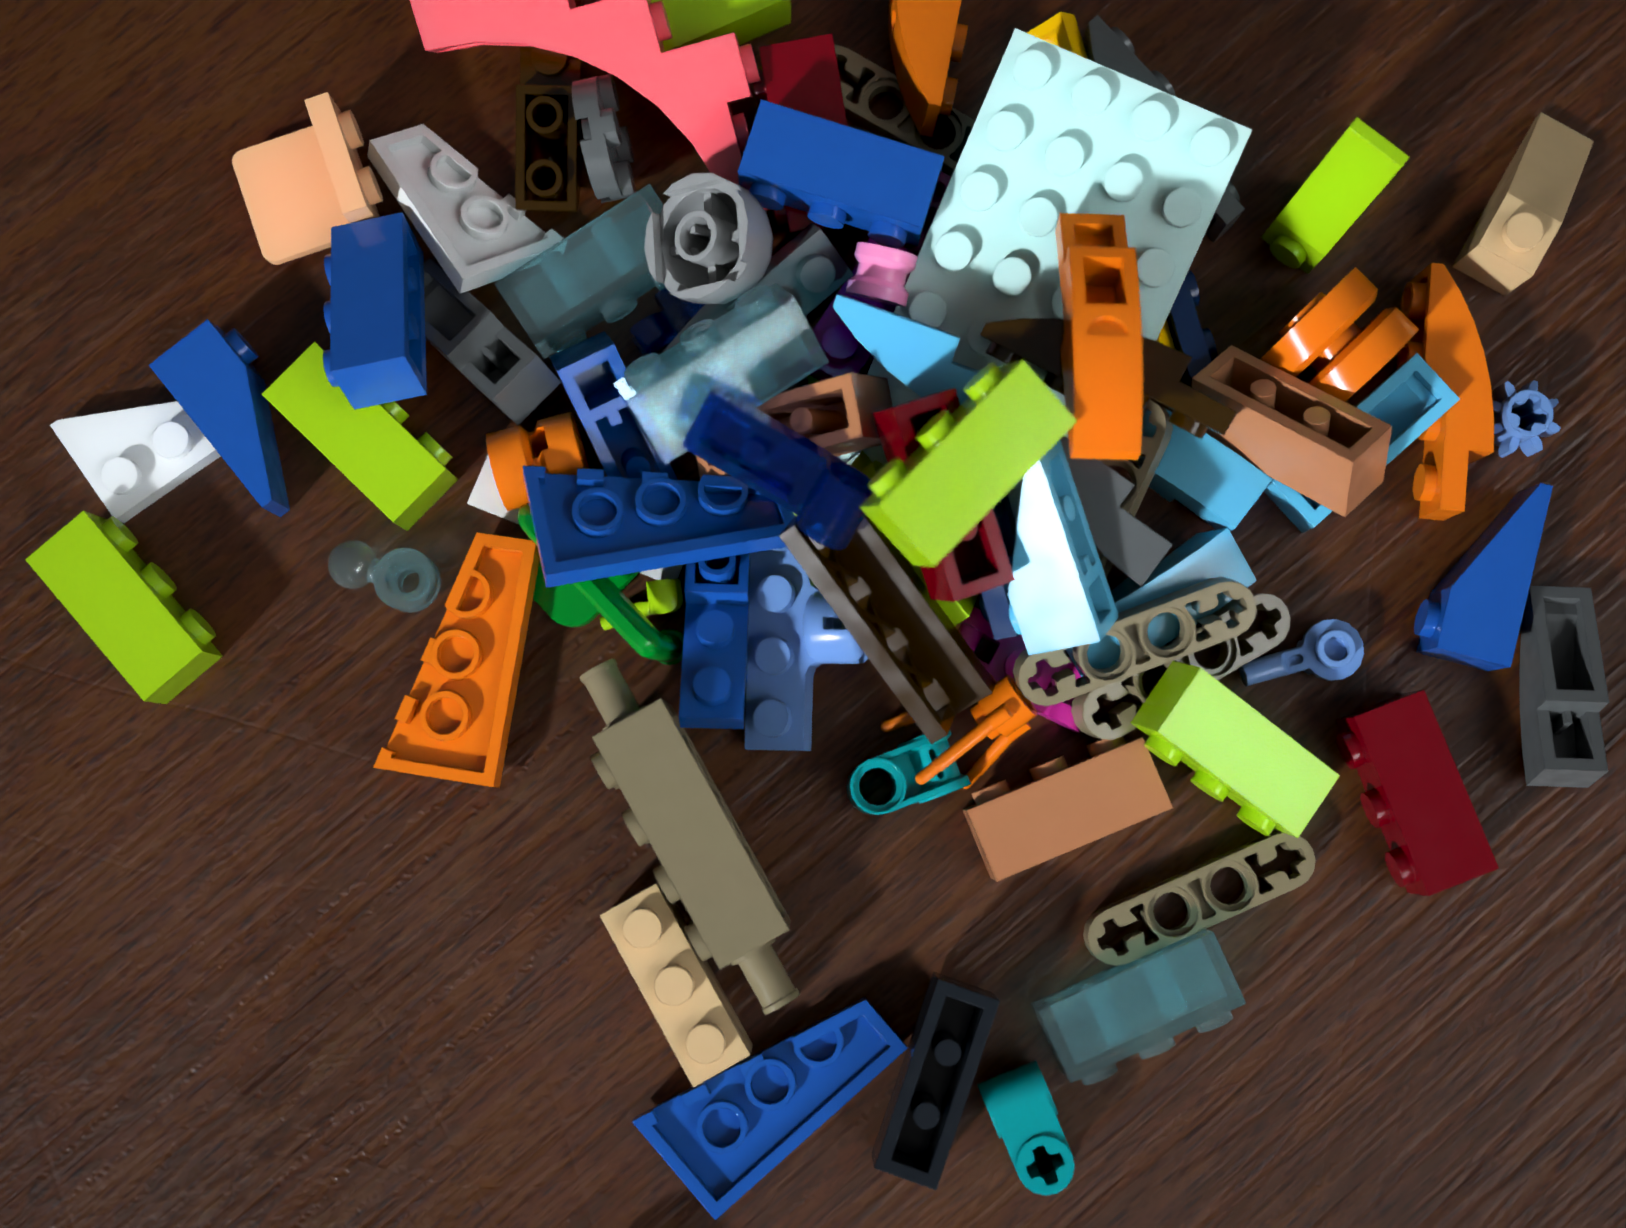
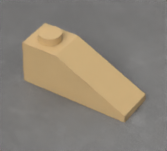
[1452,112,1594,296]

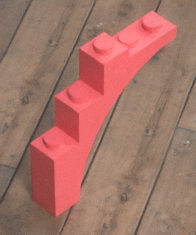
[410,0,770,211]

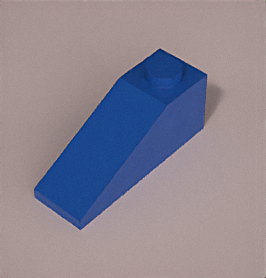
[149,319,290,517]
[549,331,677,480]
[1414,483,1553,671]

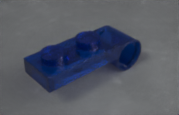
[681,385,874,550]

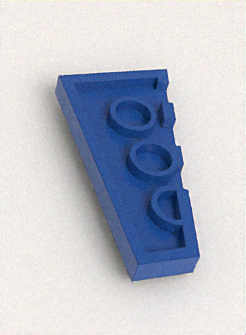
[523,466,795,588]
[632,997,908,1220]

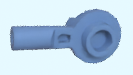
[1239,619,1364,687]

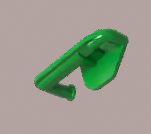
[517,503,684,665]

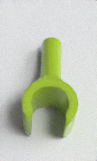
[600,579,683,631]

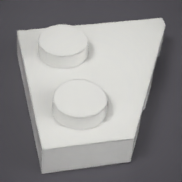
[50,401,220,523]

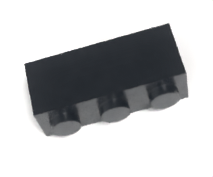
[872,971,1000,1190]

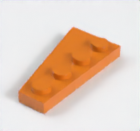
[373,532,540,788]

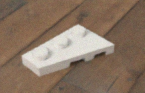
[367,124,568,294]

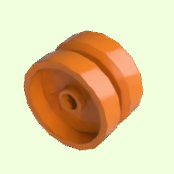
[1260,267,1419,402]

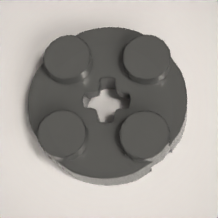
[572,74,636,203]

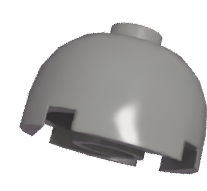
[644,173,773,304]

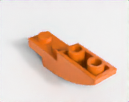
[888,0,968,137]
[1055,213,1143,460]
[1397,263,1494,521]

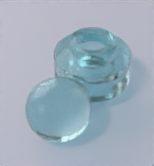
[328,540,441,613]

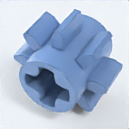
[1493,380,1561,458]

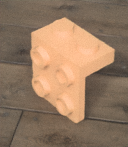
[232,92,383,265]

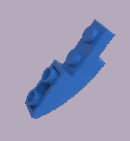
[679,553,751,729]

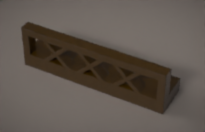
[779,479,996,744]

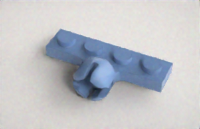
[745,502,869,751]

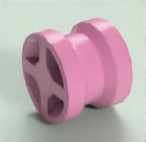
[845,242,918,307]

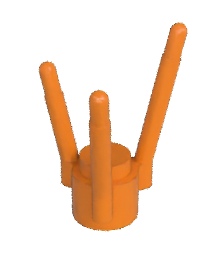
[881,673,1037,789]

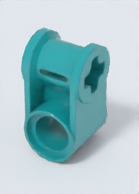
[846,730,971,815]
[977,1060,1075,1196]

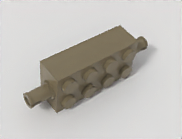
[579,658,800,1015]

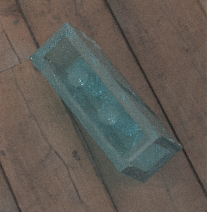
[495,184,667,359]
[613,283,829,465]
[1031,929,1246,1085]

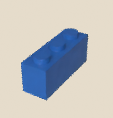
[738,99,945,248]
[323,212,427,410]

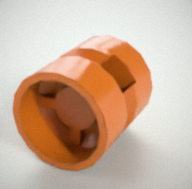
[486,412,589,511]

